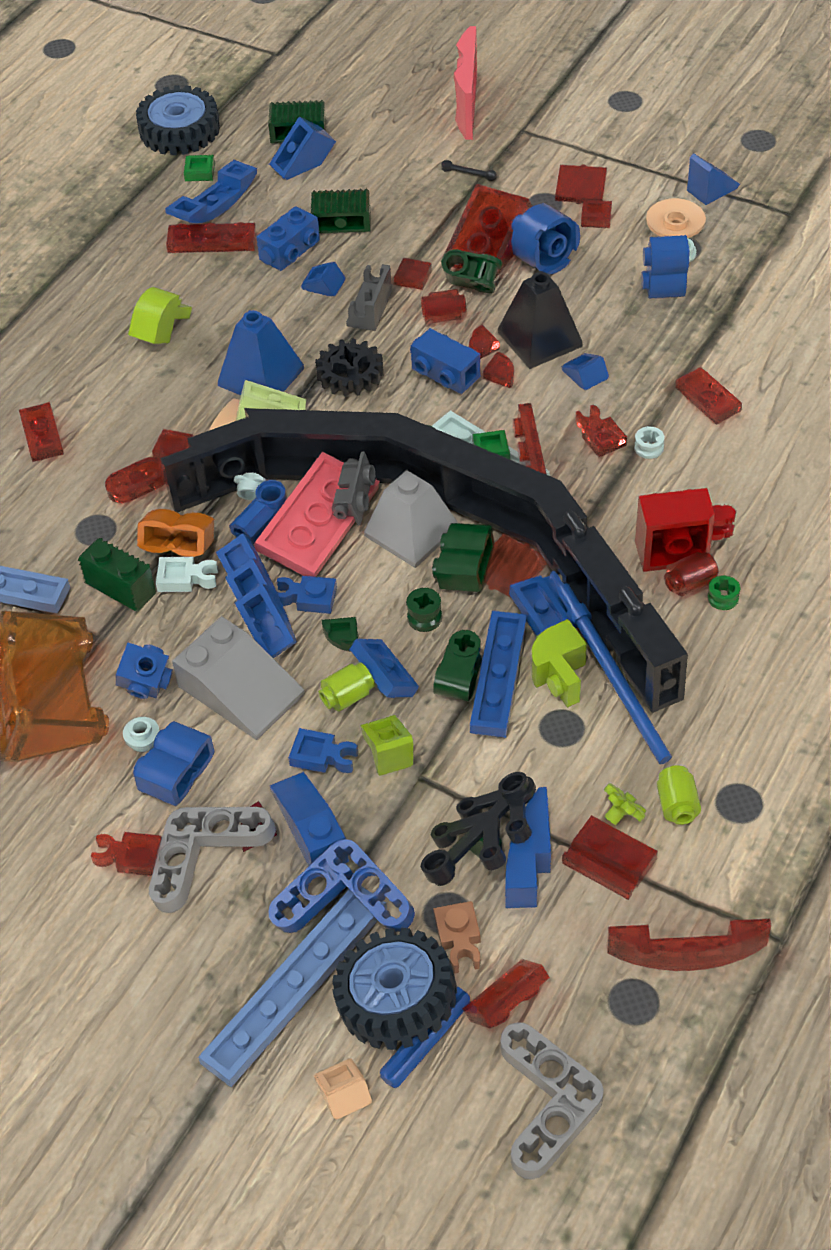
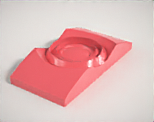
[454,26,477,140]

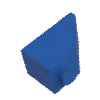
[269,117,336,180]

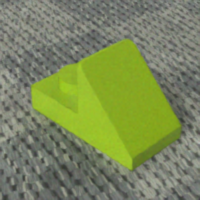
[360,715,413,776]

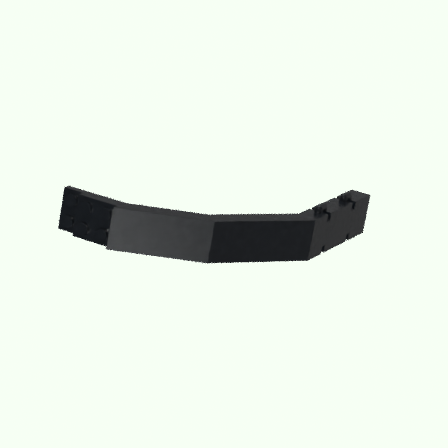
[160,408,688,713]

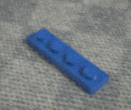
[470,611,527,738]

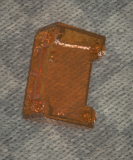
[0,611,109,762]

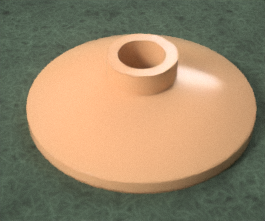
[646,198,706,238]

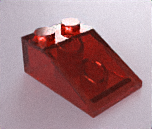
[441,184,533,278]

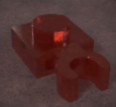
[575,405,627,458]
[91,832,162,876]

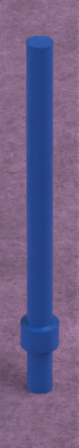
[556,583,672,765]

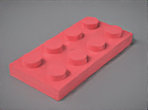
[255,452,380,577]

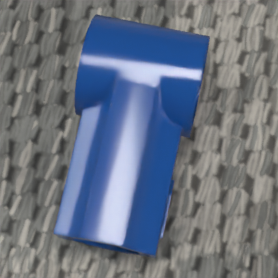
[229,480,287,544]

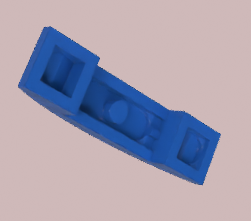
[165,160,257,223]

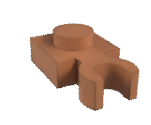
[433,901,481,973]

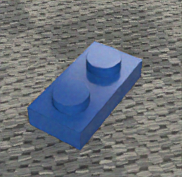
[350,639,419,698]

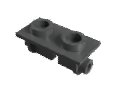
[331,452,376,525]

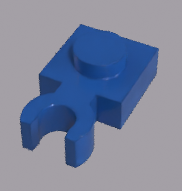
[277,576,337,614]
[288,728,359,773]

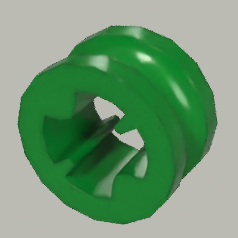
[707,575,741,610]

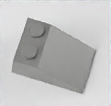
[172,616,305,740]

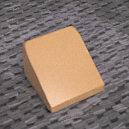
[314,1058,372,1119]

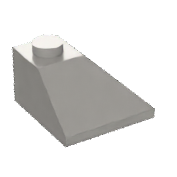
[364,470,458,568]

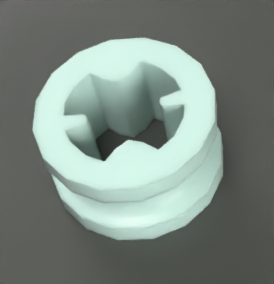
[634,426,665,459]

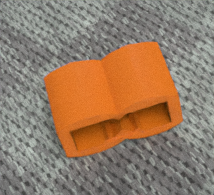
[137,509,215,557]

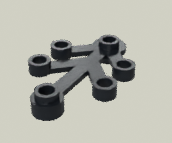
[420,772,536,886]

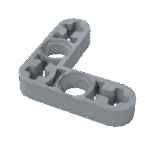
[149,807,276,913]
[500,1022,604,1180]

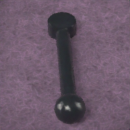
[441,160,497,181]

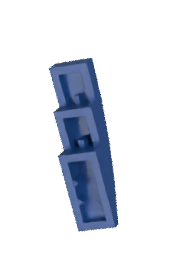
[216,533,297,658]

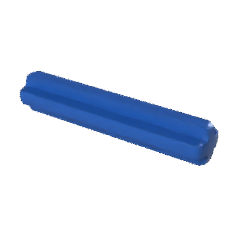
[380,986,471,1088]

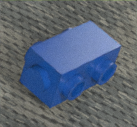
[256,206,320,271]
[410,328,481,395]

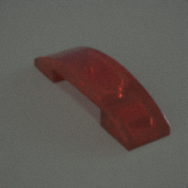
[606,918,771,971]

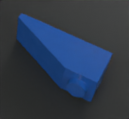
[270,772,349,866]

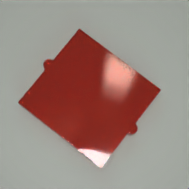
[555,164,607,204]
[484,534,547,598]

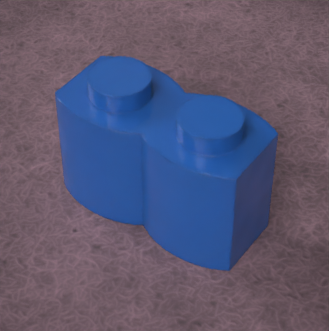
[641,235,690,299]
[133,721,215,806]

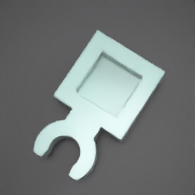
[156,557,218,592]

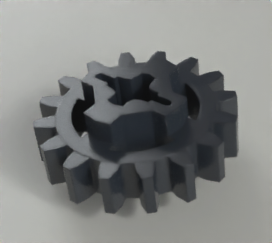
[315,338,384,397]

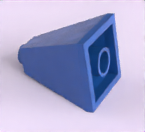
[218,310,304,395]

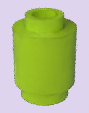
[318,662,375,712]
[657,765,701,825]

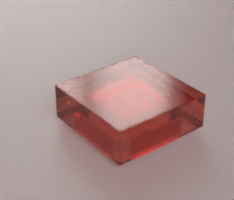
[581,200,612,228]
[394,258,432,290]
[152,429,193,460]

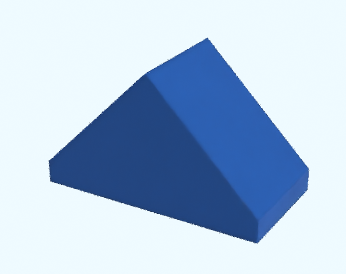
[687,153,740,205]

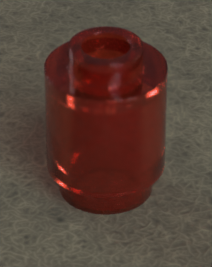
[421,289,467,323]
[664,552,719,597]

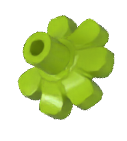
[604,783,646,825]

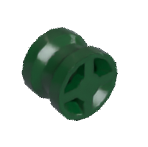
[406,588,442,632]

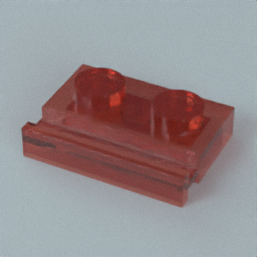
[562,815,658,900]

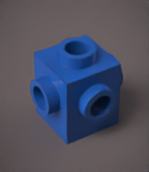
[115,642,173,699]

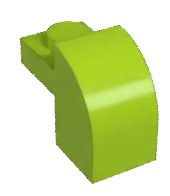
[128,287,192,344]
[531,619,587,708]

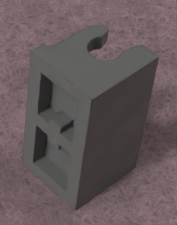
[346,264,392,331]

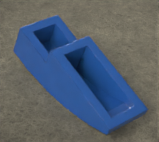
[505,787,551,908]

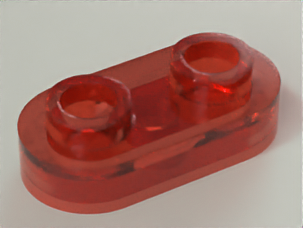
[105,457,166,503]

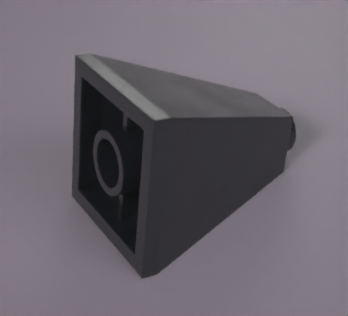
[498,272,583,369]

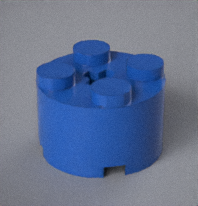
[511,203,580,274]

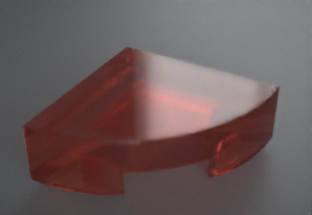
[469,324,500,359]
[483,351,514,388]

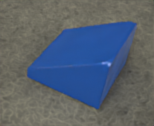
[301,262,346,296]
[561,353,609,390]

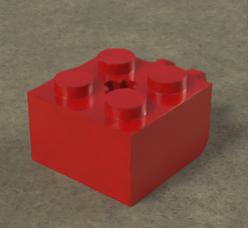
[635,488,737,572]

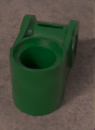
[441,249,503,293]
[433,630,482,701]

